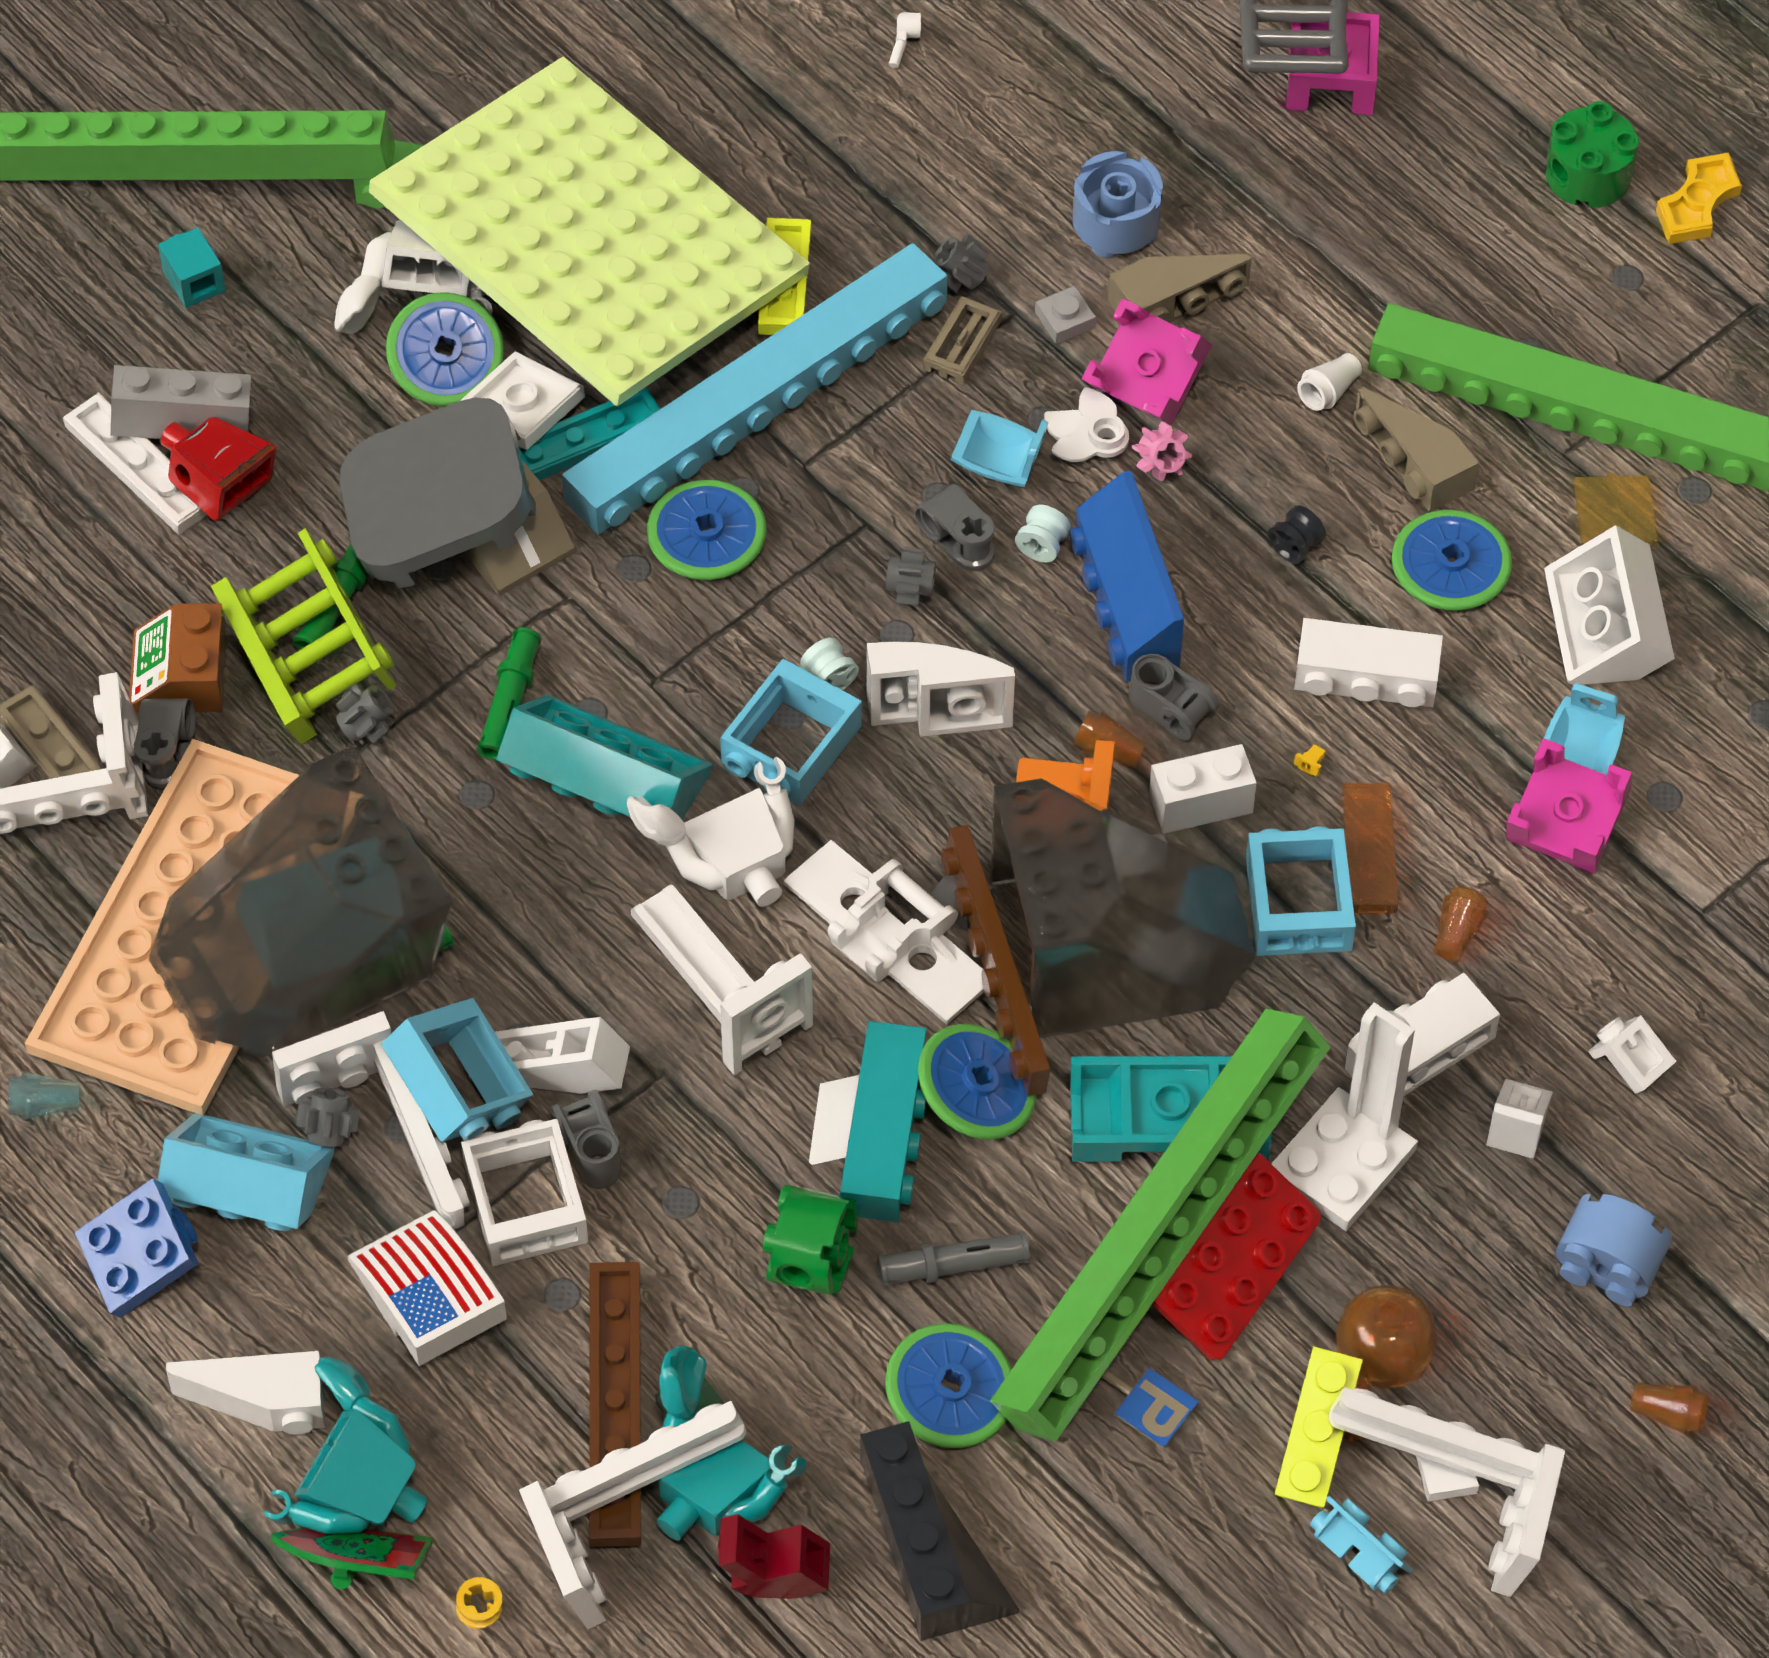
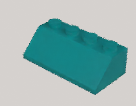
[496,695,714,820]

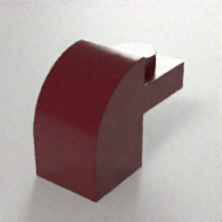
[717,1514,831,1599]

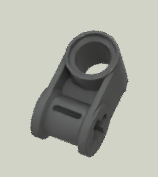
[914,484,995,571]
[1129,654,1219,741]
[134,698,196,789]
[549,1090,622,1189]

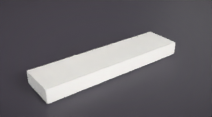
[63,392,207,535]

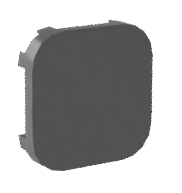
[339,397,536,589]

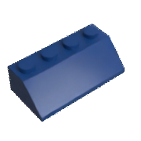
[1069,470,1184,683]

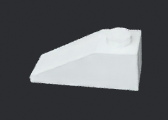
[468,1017,630,1094]
[166,1351,325,1435]

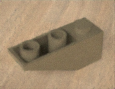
[1108,254,1251,323]
[1354,387,1479,512]

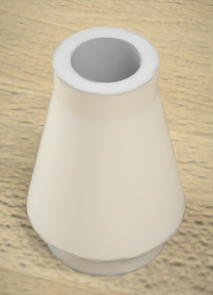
[1298,353,1362,411]

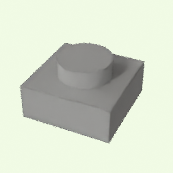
[1035,286,1096,344]

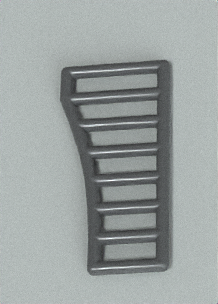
[1239,0,1349,74]

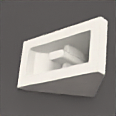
[1486,1079,1553,1159]

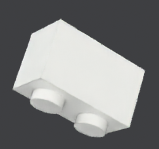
[1149,744,1256,834]

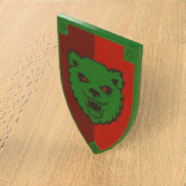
[271,1528,433,1589]

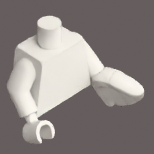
[334,220,493,334]
[626,757,795,907]

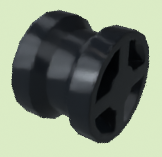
[1268,505,1326,564]

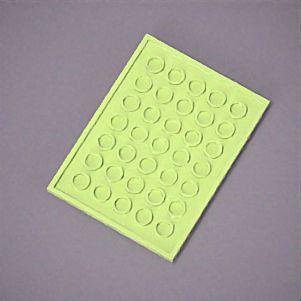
[369,56,810,406]

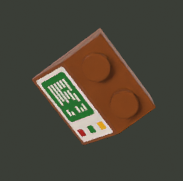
[129,603,227,713]

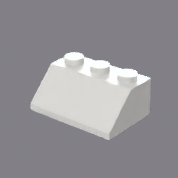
[1544,525,1675,685]

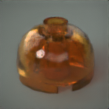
[1335,1285,1437,1388]

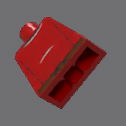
[160,417,277,522]

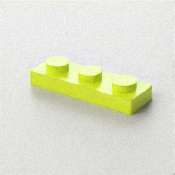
[758,218,811,335]
[1274,1346,1363,1509]

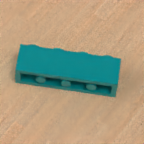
[840,1021,927,1223]

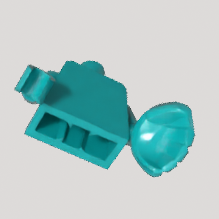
[656,1345,807,1541]
[264,1356,427,1534]

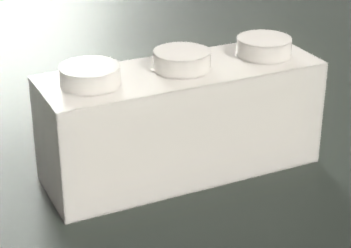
[1294,618,1443,707]
[1345,973,1500,1096]

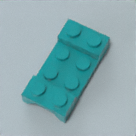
[1070,1056,1271,1162]

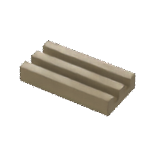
[923,296,1002,385]

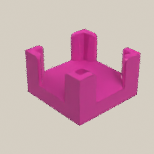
[1286,12,1380,115]
[1082,298,1212,425]
[1506,738,1632,873]

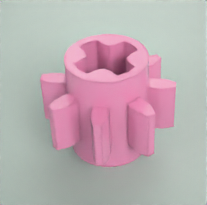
[1132,421,1192,481]

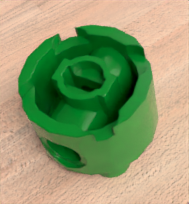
[1545,101,1639,208]
[763,1184,858,1295]

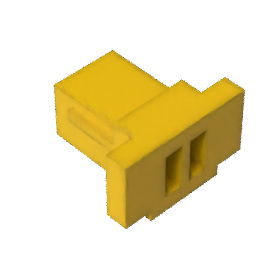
[1293,744,1326,777]

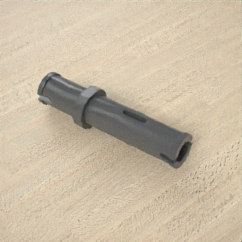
[877,1231,1030,1287]

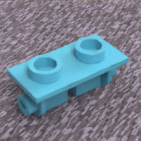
[1310,1496,1413,1594]

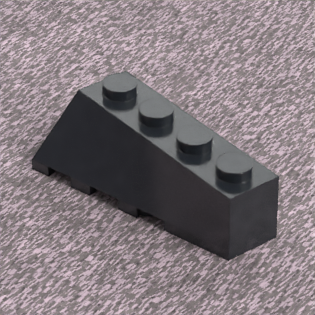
[860,1421,1019,1641]

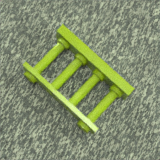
[211,528,397,745]

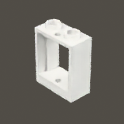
[461,1119,588,1267]

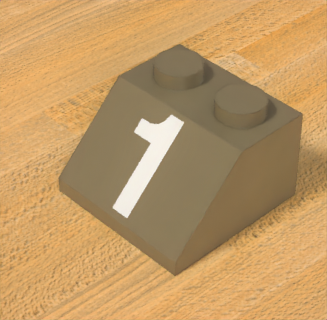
[463,460,575,596]

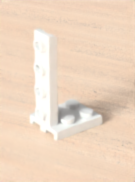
[0,672,148,834]
[631,884,813,1076]
[1272,1002,1418,1231]
[272,1011,470,1230]
[1329,1387,1565,1597]
[519,1401,746,1630]

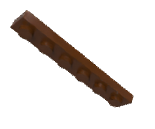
[941,825,1050,1097]
[589,1262,642,1547]

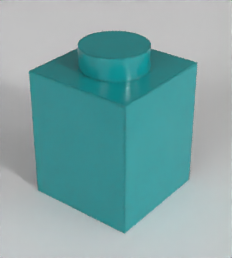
[158,227,226,309]

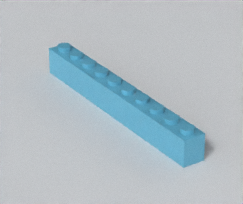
[562,243,947,535]

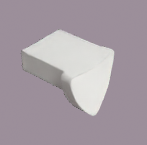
[0,723,36,789]

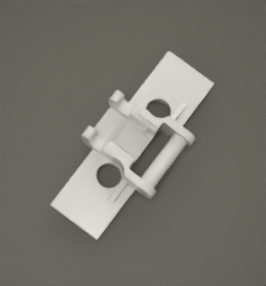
[784,840,985,1025]

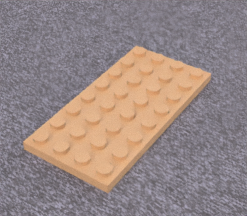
[25,739,366,1116]

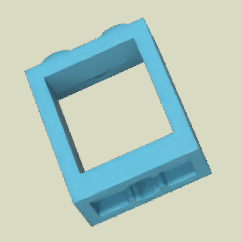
[720,658,862,806]
[1246,826,1356,956]
[381,998,534,1143]

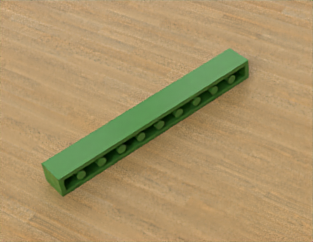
[0,110,395,181]
[1368,303,1769,492]
[990,1008,1331,1442]

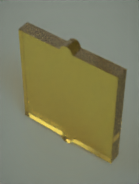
[1573,473,1658,546]

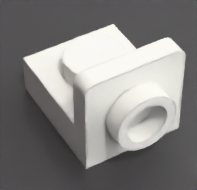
[1588,1015,1677,1094]

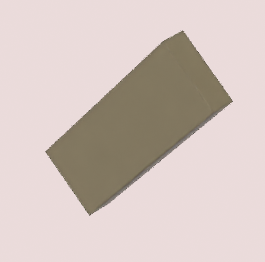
[0,684,101,780]

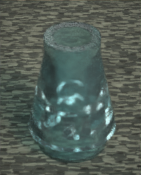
[8,1071,79,1120]

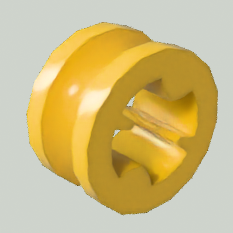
[456,1577,502,1629]

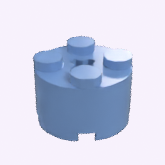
[1072,151,1163,258]
[1556,1194,1672,1307]

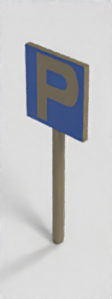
[1101,1368,1199,1449]

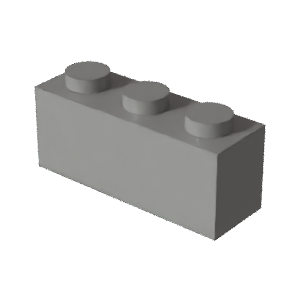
[110,365,251,439]

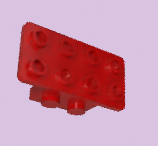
[1152,1153,1321,1360]

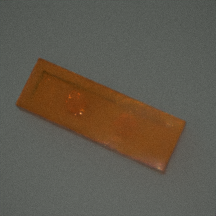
[1342,783,1398,913]

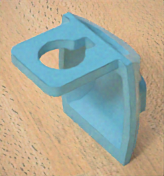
[951,410,1049,487]
[1544,683,1625,775]

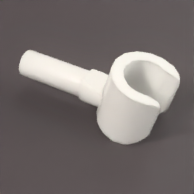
[888,12,921,69]

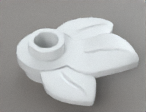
[1044,387,1129,462]

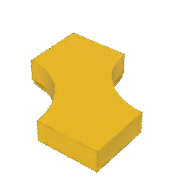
[1656,152,1742,244]

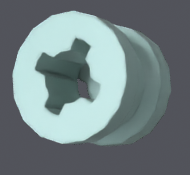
[1015,505,1071,563]
[800,637,859,690]

